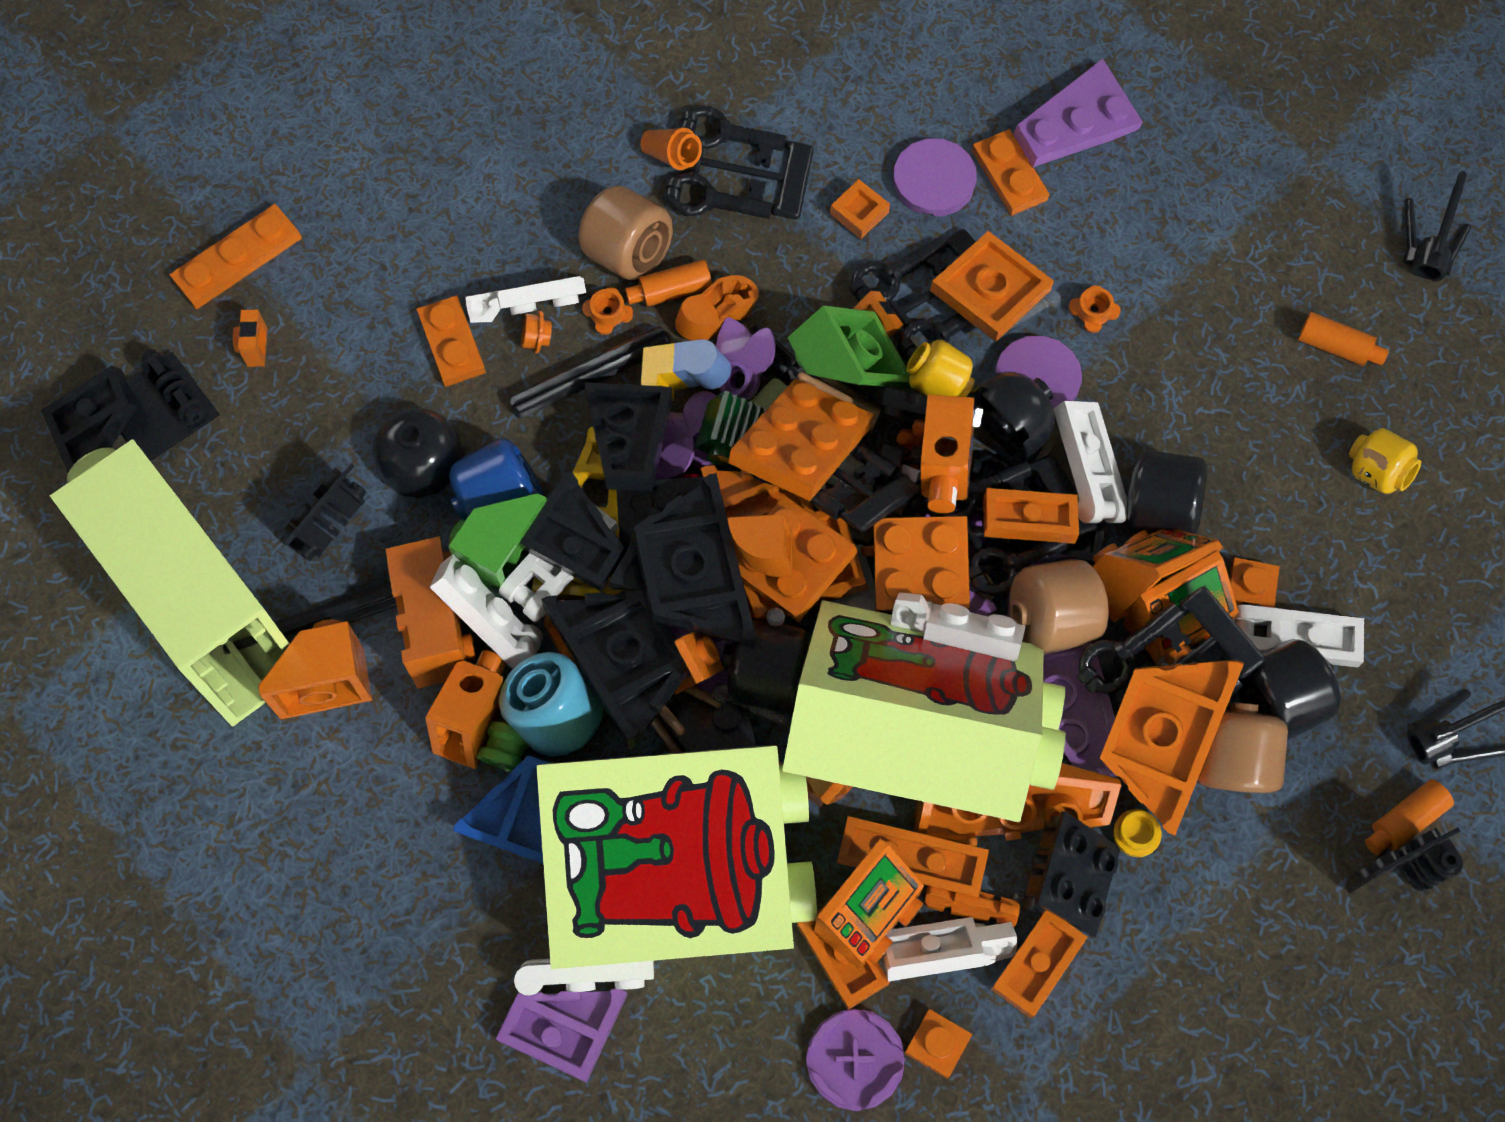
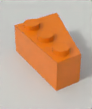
[385,536,477,689]

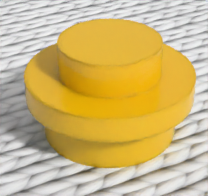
[1113,809,1162,857]

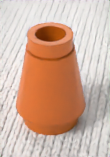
[641,128,702,170]

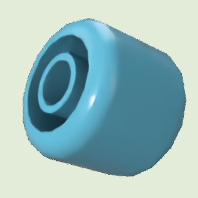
[498,652,604,757]

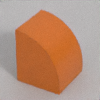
[728,514,793,577]

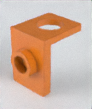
[674,632,724,694]

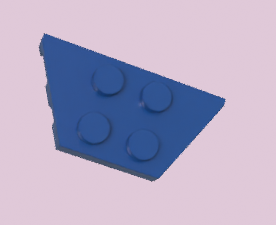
[453,755,550,864]

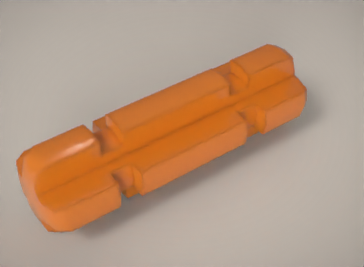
[924,886,1020,927]

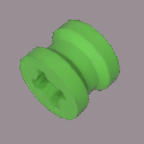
[476,721,530,772]

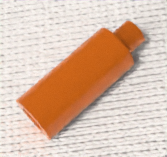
[625,259,712,307]
[1298,311,1389,366]
[1365,779,1454,855]

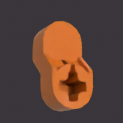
[675,275,759,341]

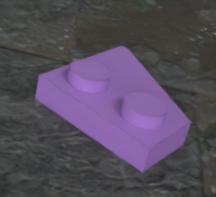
[496,989,628,1083]

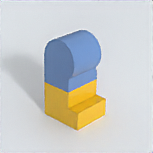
[641,339,731,401]

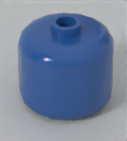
[449,437,544,521]

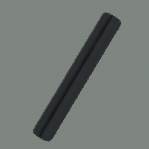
[509,326,670,418]
[223,581,397,654]

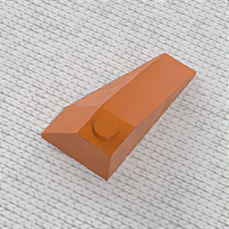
[914,763,1121,846]

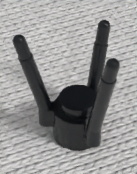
[1403,171,1471,281]
[1407,690,1505,769]

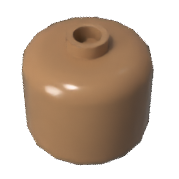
[578,185,673,281]
[1009,559,1109,654]
[1196,702,1288,793]

